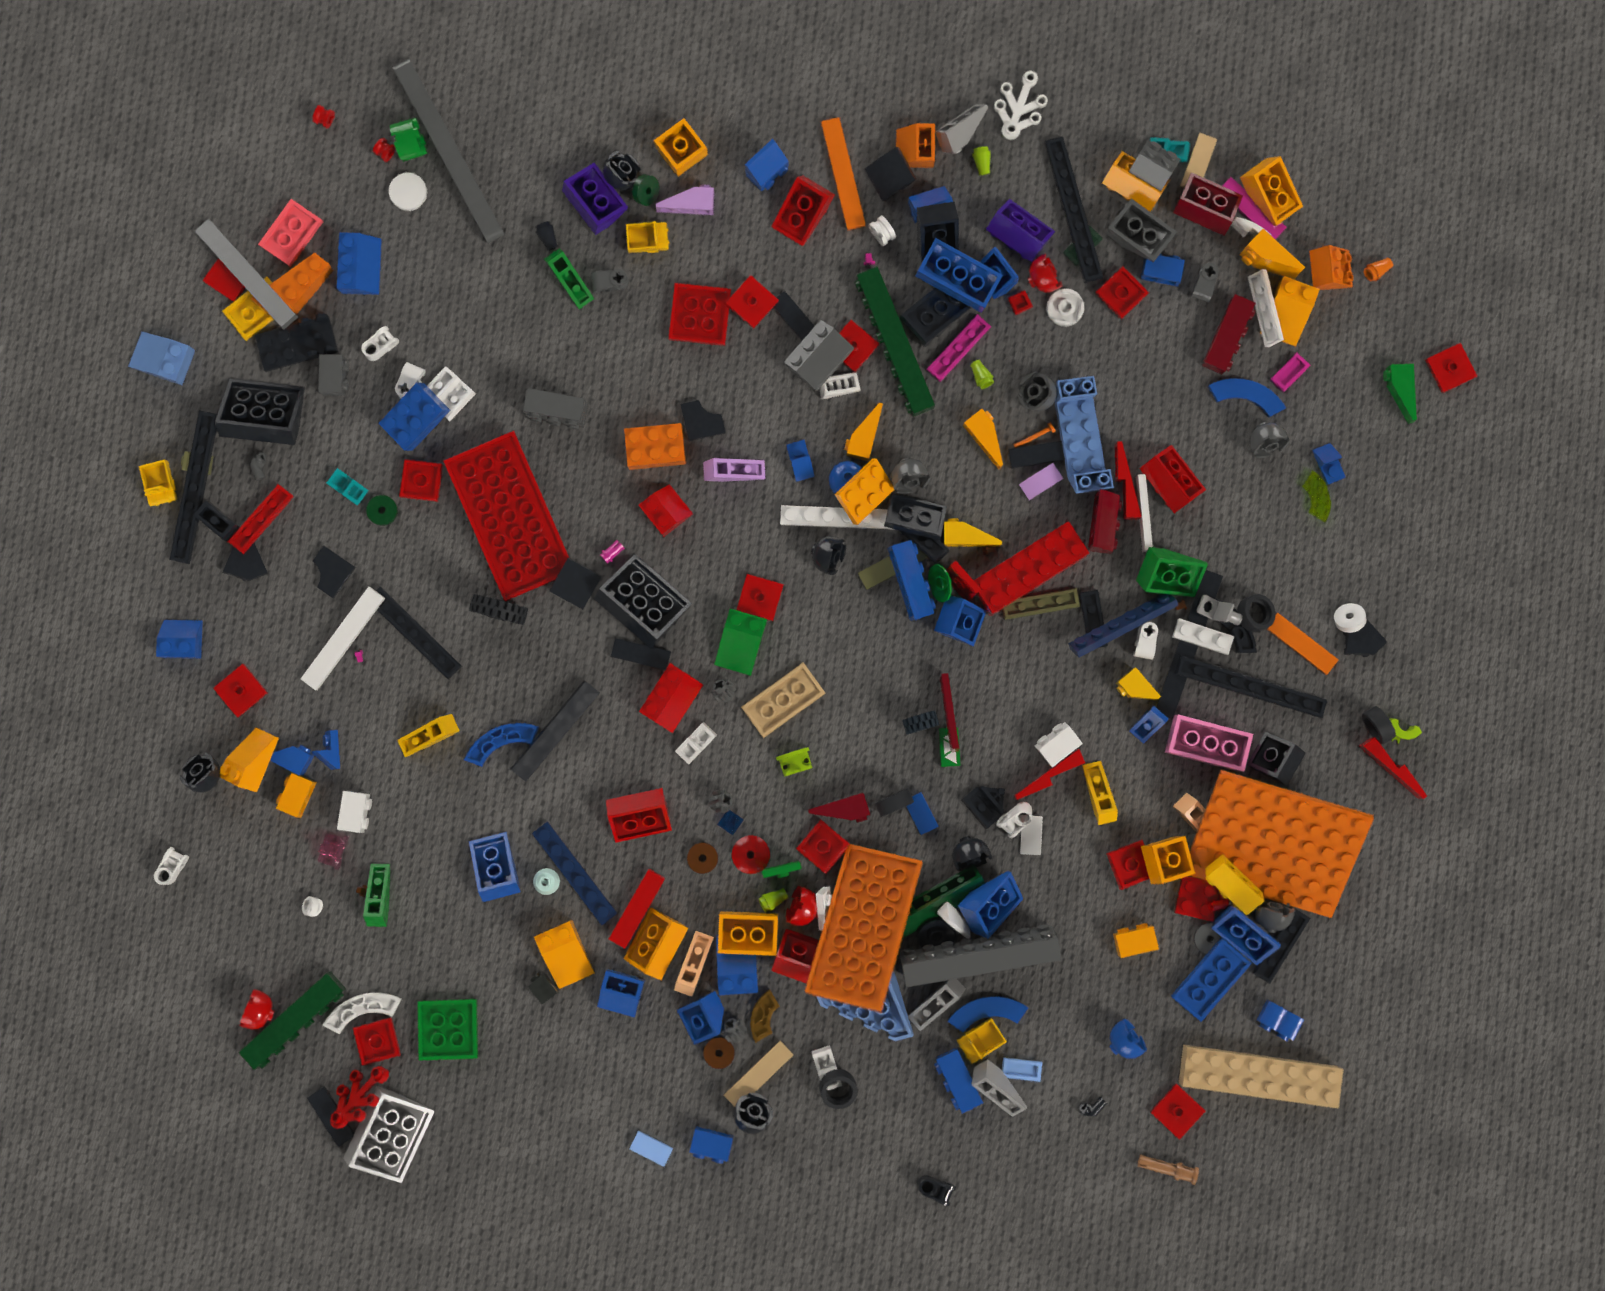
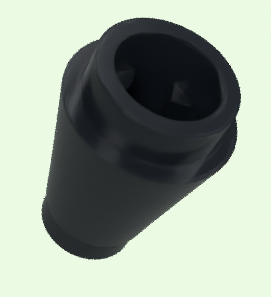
[535,221,558,251]

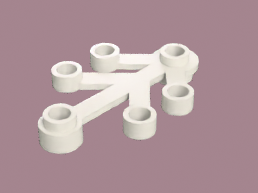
[994,71,1048,140]

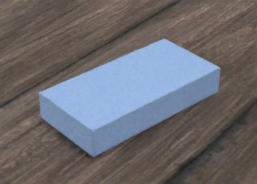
[1002,1057,1042,1082]
[630,1131,673,1167]

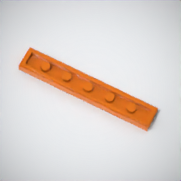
[821,117,866,230]

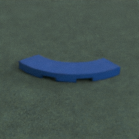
[1208,378,1286,418]
[464,723,539,767]
[947,996,1028,1032]

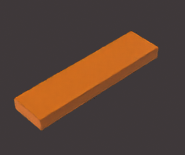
[1267,613,1339,675]

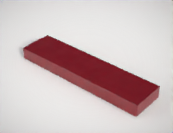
[940,673,959,752]

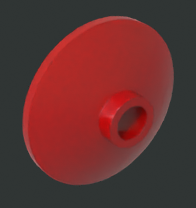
[732,835,770,874]

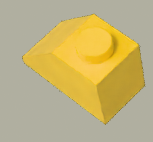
[1116,667,1161,700]

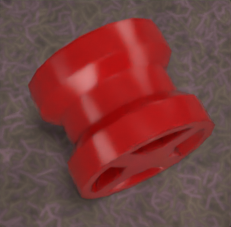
[312,105,335,129]
[372,138,396,162]

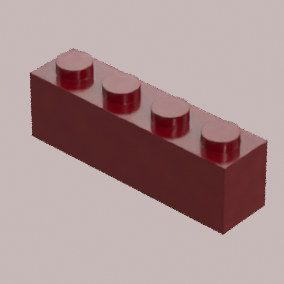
[1201,294,1256,375]

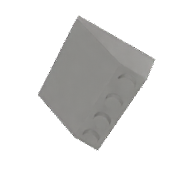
[343,1086,434,1183]

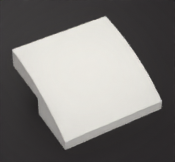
[427,366,476,421]

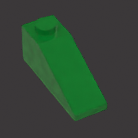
[544,248,594,309]
[1383,364,1417,424]
[363,864,390,927]

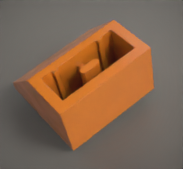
[896,123,935,168]
[1309,245,1353,290]

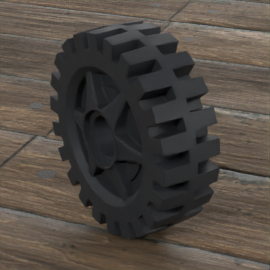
[469,594,529,625]

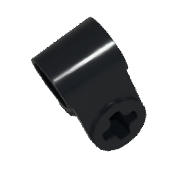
[917,1175,957,1206]

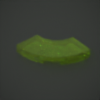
[1302,470,1331,523]

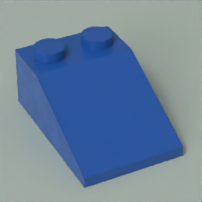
[469,832,521,902]
[958,871,1024,939]
[716,935,758,995]

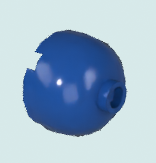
[829,461,862,494]
[1110,1019,1147,1059]

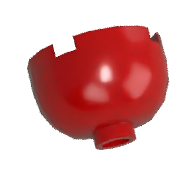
[1028,253,1063,293]
[785,886,818,926]
[239,989,275,1030]

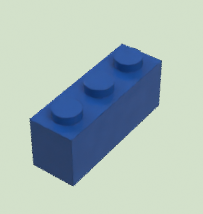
[934,1048,983,1113]

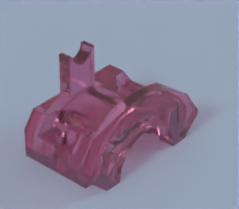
[318,833,348,870]

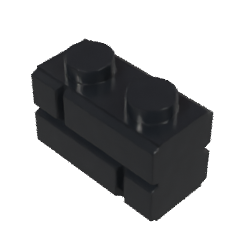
[194,501,240,541]

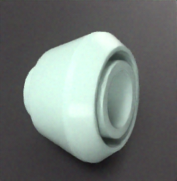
[533,868,560,895]

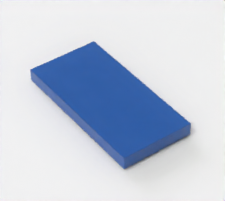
[1171,937,1252,1022]

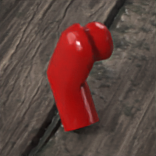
[1208,893,1230,912]

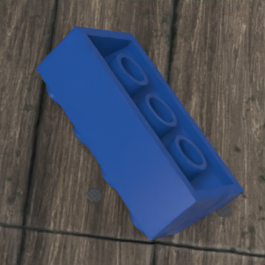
[915,238,1003,313]
[887,540,936,621]

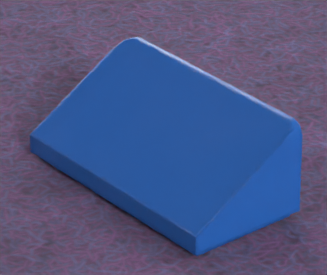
[906,792,939,835]

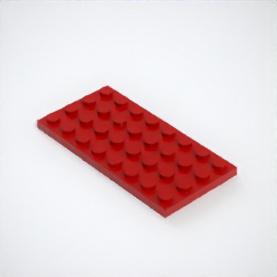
[443,431,570,601]

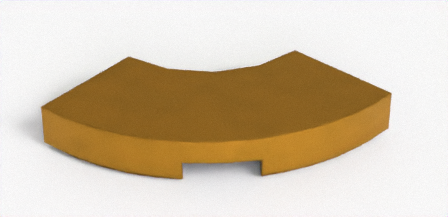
[750,989,779,1043]

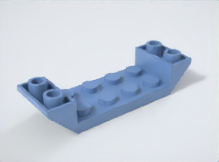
[1055,376,1114,494]

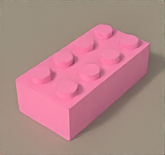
[1164,715,1253,772]

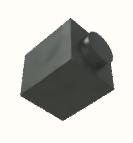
[528,973,559,1005]

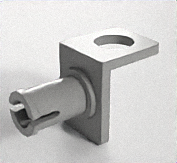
[1197,595,1243,625]

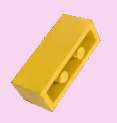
[1205,854,1264,916]

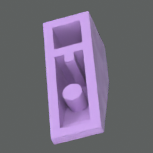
[656,185,714,215]
[703,458,765,482]

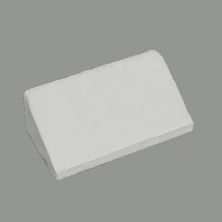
[1020,816,1042,855]
[937,902,971,939]

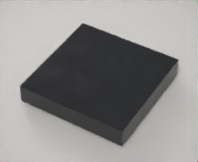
[549,558,602,610]

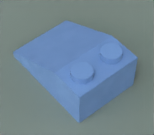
[128,332,195,385]

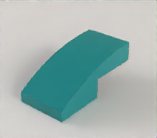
[1150,138,1190,162]
[326,468,369,506]

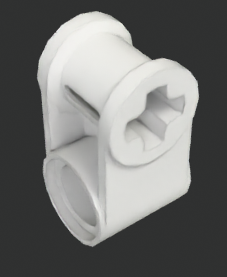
[361,326,399,361]
[395,362,425,399]
[1133,622,1158,660]
[996,802,1032,838]
[154,847,189,885]

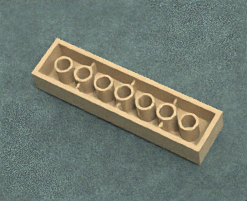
[1179,1044,1343,1108]

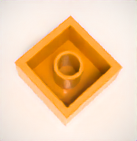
[654,118,708,177]
[1141,836,1195,884]

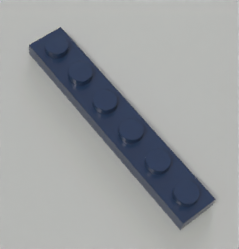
[1068,594,1178,658]
[532,821,618,925]

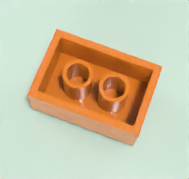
[624,423,686,470]

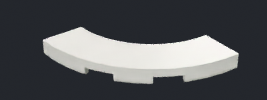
[323,993,402,1034]

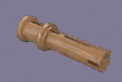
[1137,1154,1199,1185]

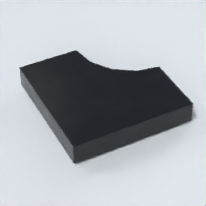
[680,400,726,442]
[313,545,356,598]

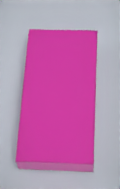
[1270,353,1311,393]

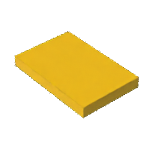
[222,277,274,341]

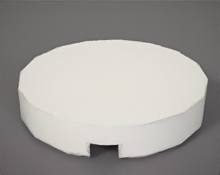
[389,172,427,211]
[1046,289,1084,326]

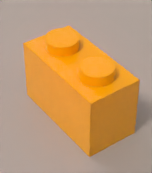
[276,773,317,818]
[1113,923,1159,958]

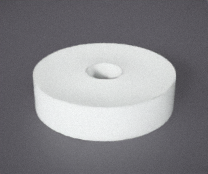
[1334,603,1366,633]

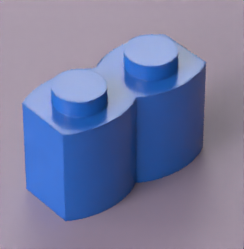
[1256,1000,1304,1041]

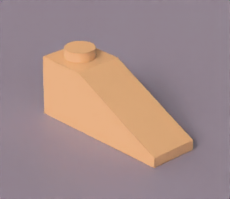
[1173,793,1205,832]
[674,931,714,997]

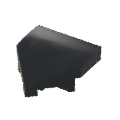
[222,543,268,582]
[1343,619,1387,657]
[961,786,1005,829]

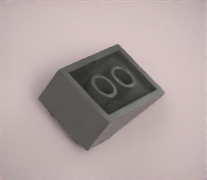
[1106,198,1177,263]

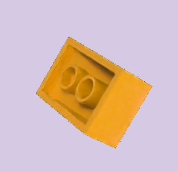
[1240,156,1303,226]
[1240,229,1305,279]
[1260,276,1320,347]
[220,728,279,792]
[534,920,595,989]

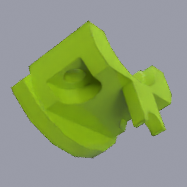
[1389,718,1422,744]
[776,747,812,777]

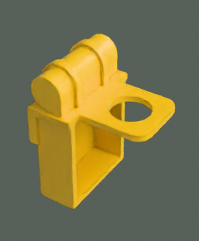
[626,221,669,253]
[139,459,177,507]
[956,1018,1007,1064]

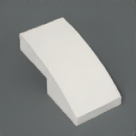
[1231,217,1272,237]
[675,722,717,764]
[811,1045,842,1091]

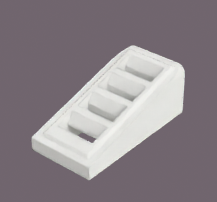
[819,372,860,399]

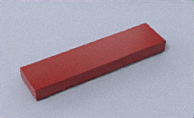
[227,484,294,554]

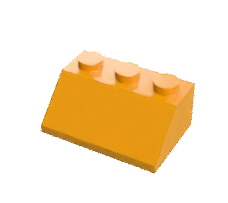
[1102,151,1170,212]
[624,907,688,980]
[718,911,778,956]

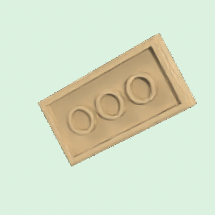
[741,662,826,738]

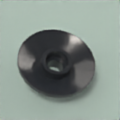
[918,920,956,947]

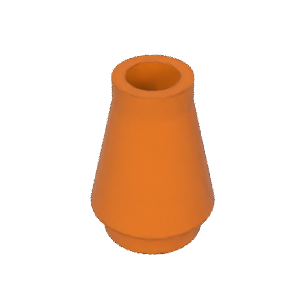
[1364,257,1393,282]

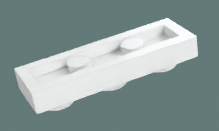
[1172,618,1234,655]

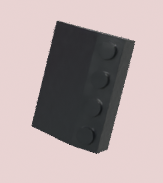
[215,378,305,445]
[594,554,692,649]

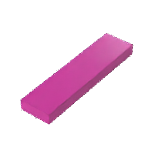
[1223,177,1287,239]
[926,314,991,382]

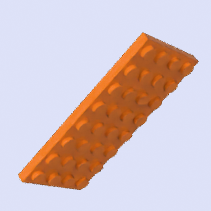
[805,844,923,1013]

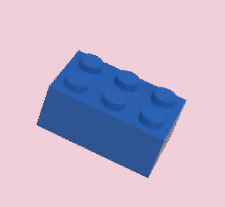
[379,382,451,451]

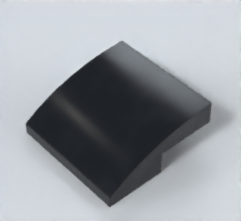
[865,147,916,201]

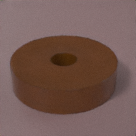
[687,843,718,874]
[704,1037,735,1069]

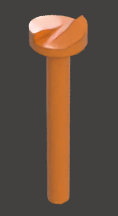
[1014,423,1056,448]

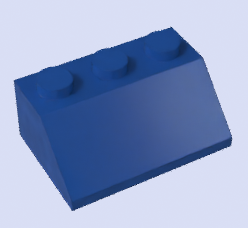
[337,232,382,295]
[1211,905,1281,965]

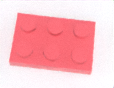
[258,199,323,267]

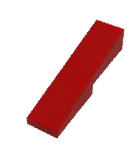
[1115,441,1141,520]
[1358,737,1427,799]
[1013,749,1085,800]
[608,869,666,949]

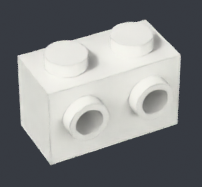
[1035,722,1083,767]
[337,791,372,833]

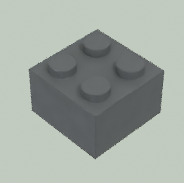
[1129,140,1181,191]

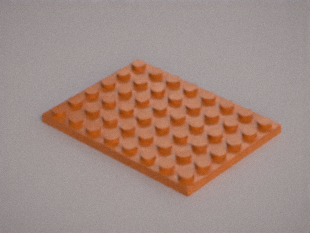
[1189,770,1374,918]

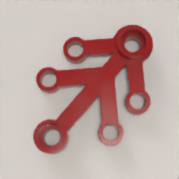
[330,1066,389,1129]

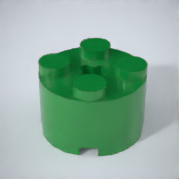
[390,118,428,162]

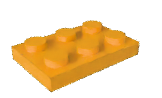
[834,458,894,525]

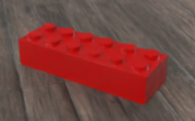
[974,521,1089,617]

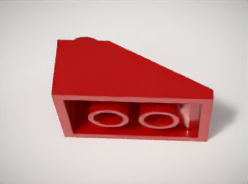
[771,175,835,246]

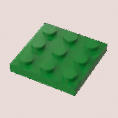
[418,999,478,1061]

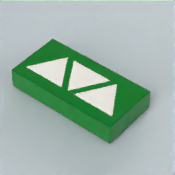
[939,727,961,767]

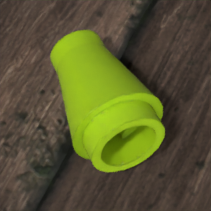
[972,146,991,176]
[970,360,994,389]
[758,888,788,913]

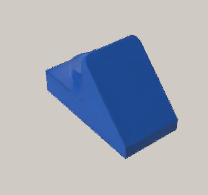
[786,440,815,482]
[1312,443,1346,485]
[1129,706,1168,744]
[311,730,340,770]

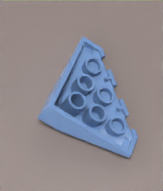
[816,971,914,1041]

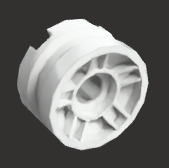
[869,216,896,246]

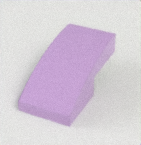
[1019,463,1064,500]

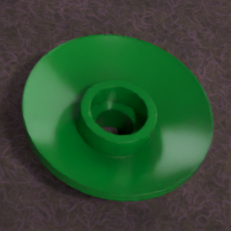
[928,564,952,602]

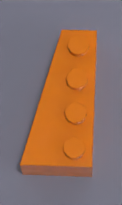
[251,253,334,317]

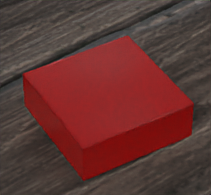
[1007,290,1033,316]

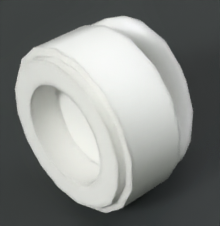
[302,896,323,917]

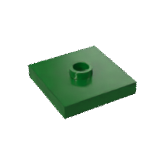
[762,861,802,878]

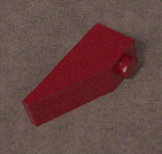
[808,792,870,823]

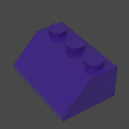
[562,162,628,235]
[986,199,1055,262]

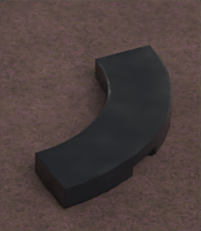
[1198,597,1257,653]

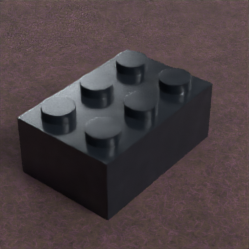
[917,201,959,263]

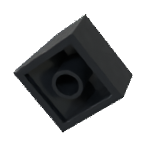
[1247,732,1306,786]

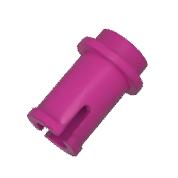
[600,540,625,564]

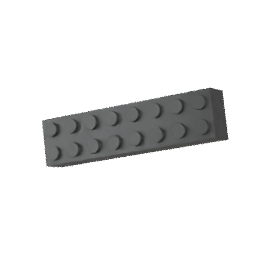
[899,924,1061,987]

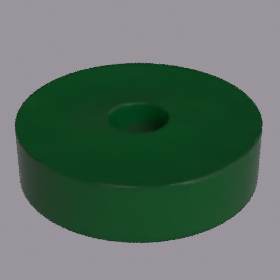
[632,174,660,206]
[366,495,398,526]

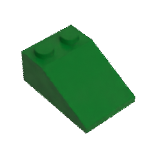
[1136,547,1208,597]
[714,608,767,676]

